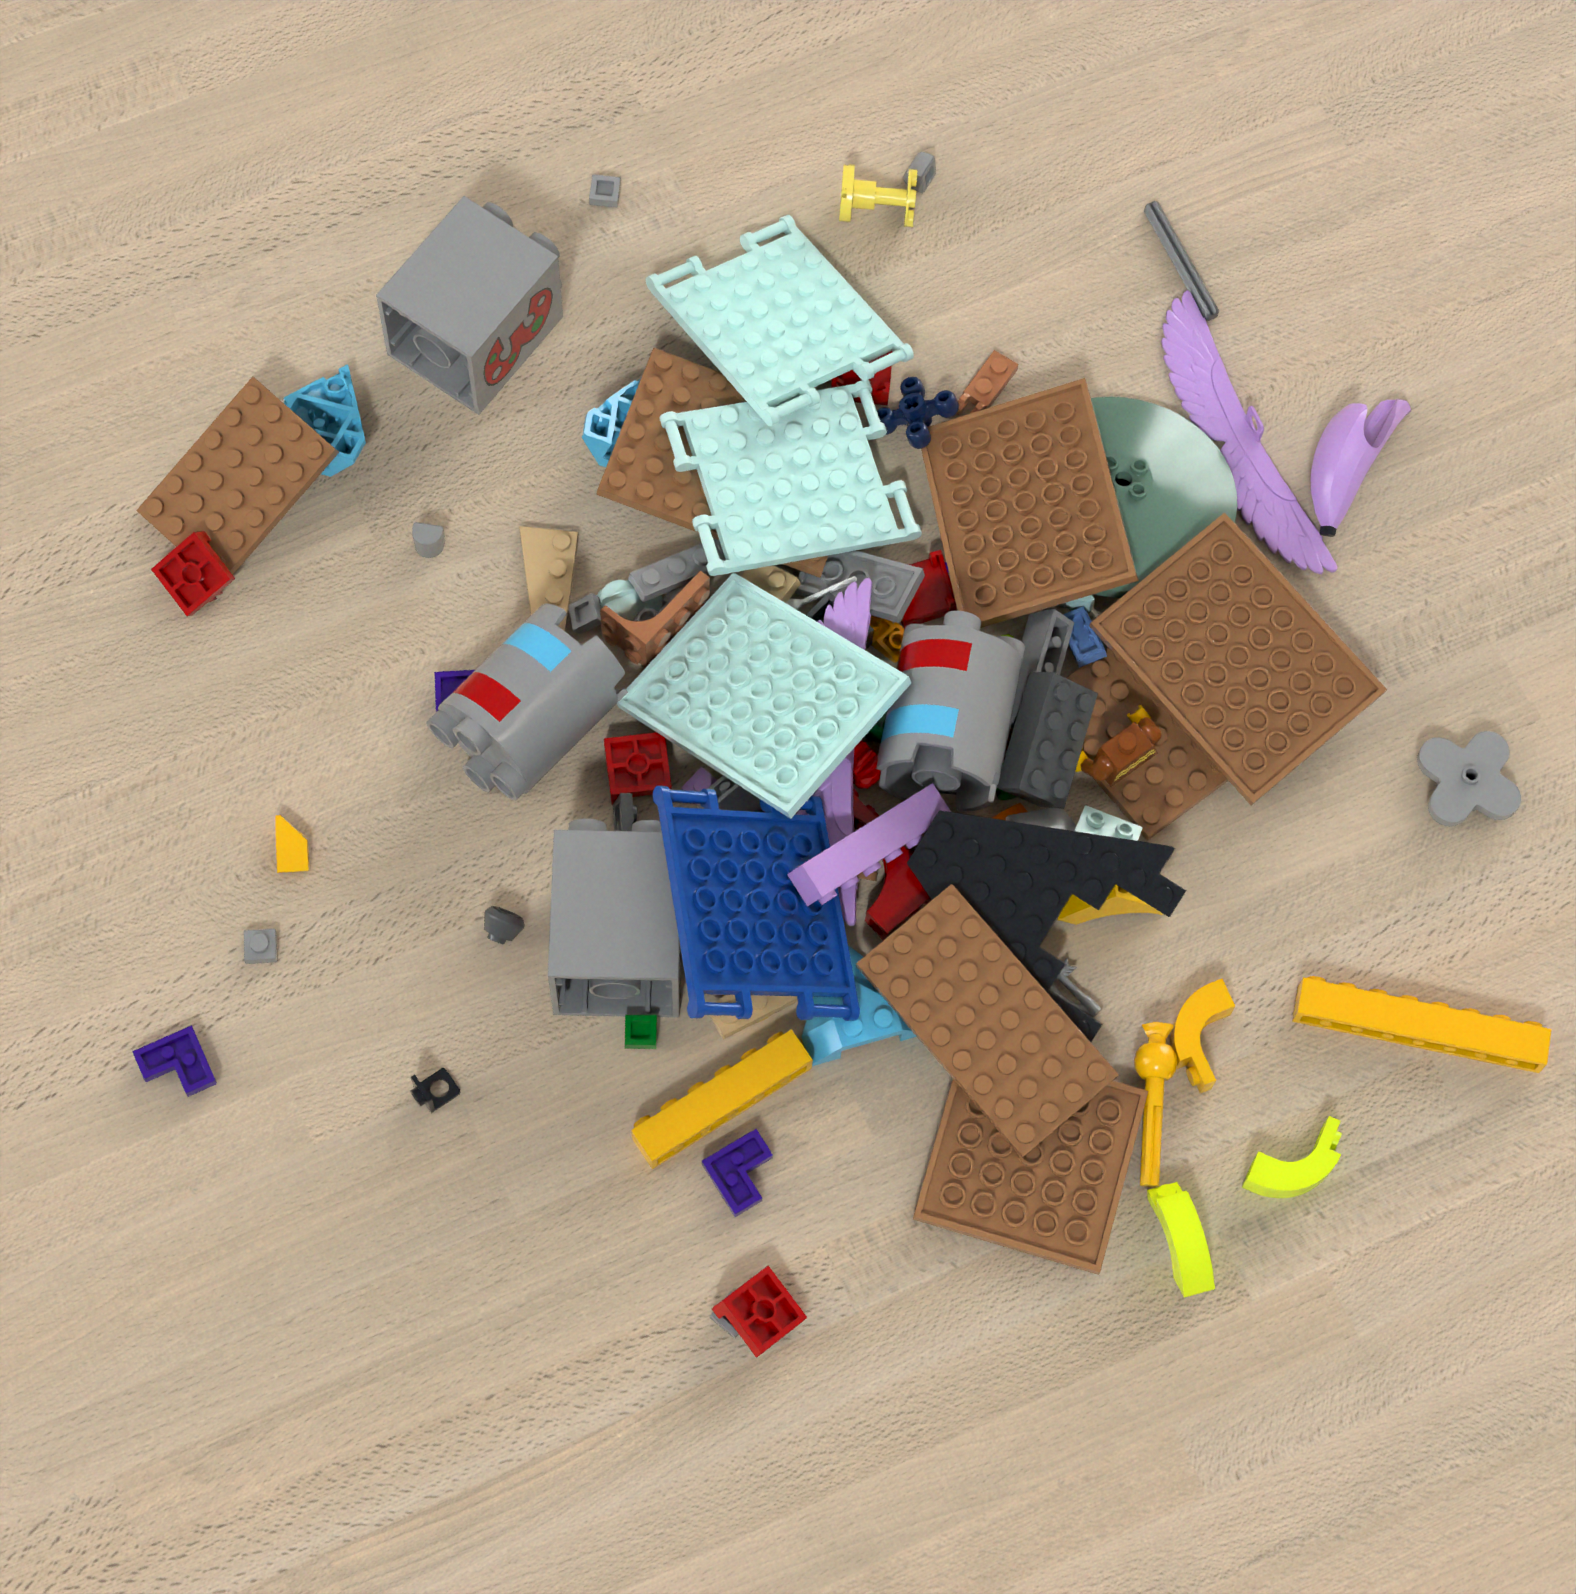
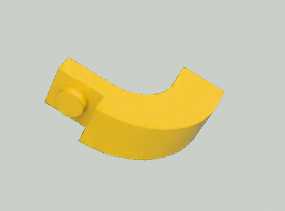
[1170,978,1235,1093]

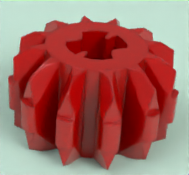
[853,741,881,789]

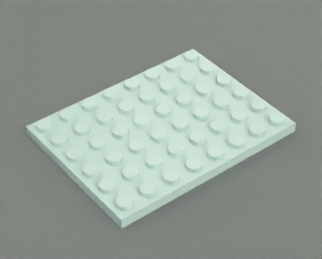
[617,573,911,819]

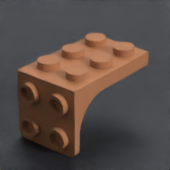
[600,570,710,668]

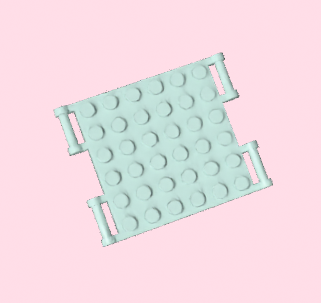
[645,215,914,426]
[659,380,922,576]

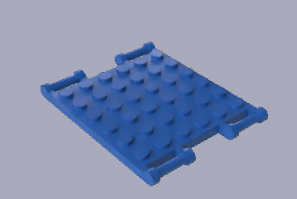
[653,786,860,1021]

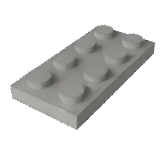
[795,551,925,623]

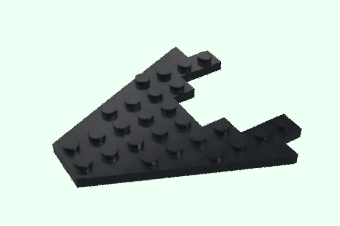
[907,810,1187,1043]

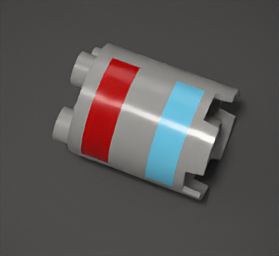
[427,603,628,801]
[876,611,1025,812]

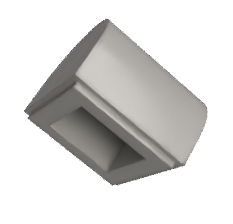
[903,152,936,194]
[412,522,445,558]

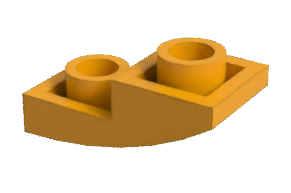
[869,615,904,663]

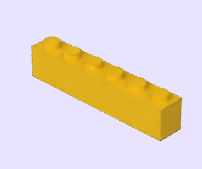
[631,1029,813,1169]

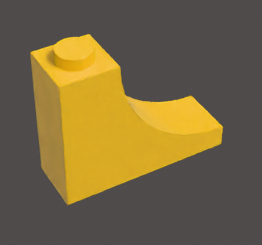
[1057,884,1164,925]

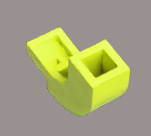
[1242,1116,1342,1198]
[1147,1182,1215,1298]

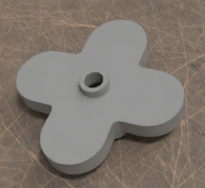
[1417,731,1521,827]

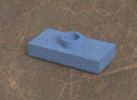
[1063,606,1107,668]

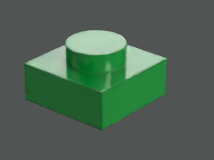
[625,1015,657,1049]

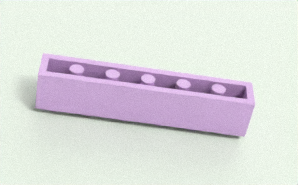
[787,783,951,906]

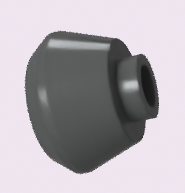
[484,906,525,944]

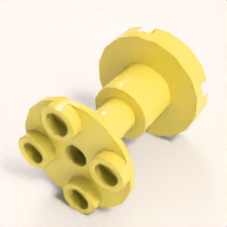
[839,164,917,227]

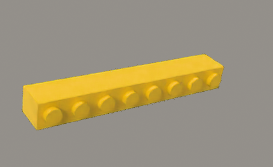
[1292,976,1552,1073]

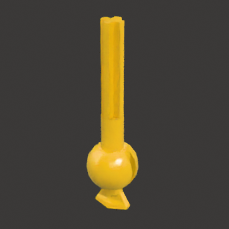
[1134,1022,1178,1188]

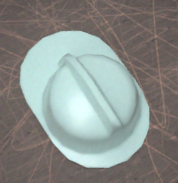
[597,580,663,621]

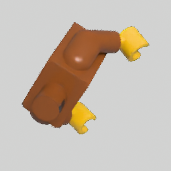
[1075,705,1161,787]

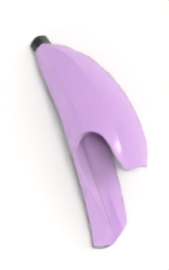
[1311,399,1411,537]

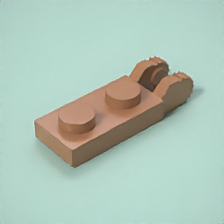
[956,350,1019,415]

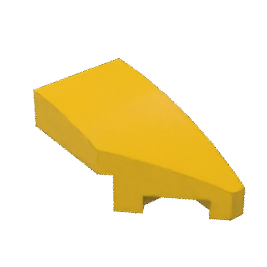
[275,815,310,873]

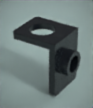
[410,1068,461,1113]

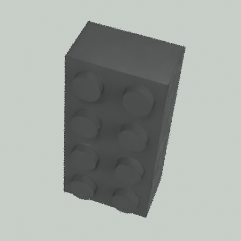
[997,672,1098,809]

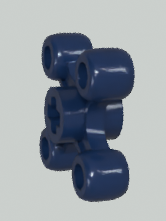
[877,376,959,449]

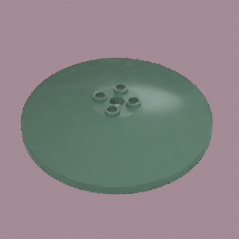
[1091,397,1237,598]

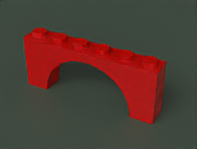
[763,787,932,941]

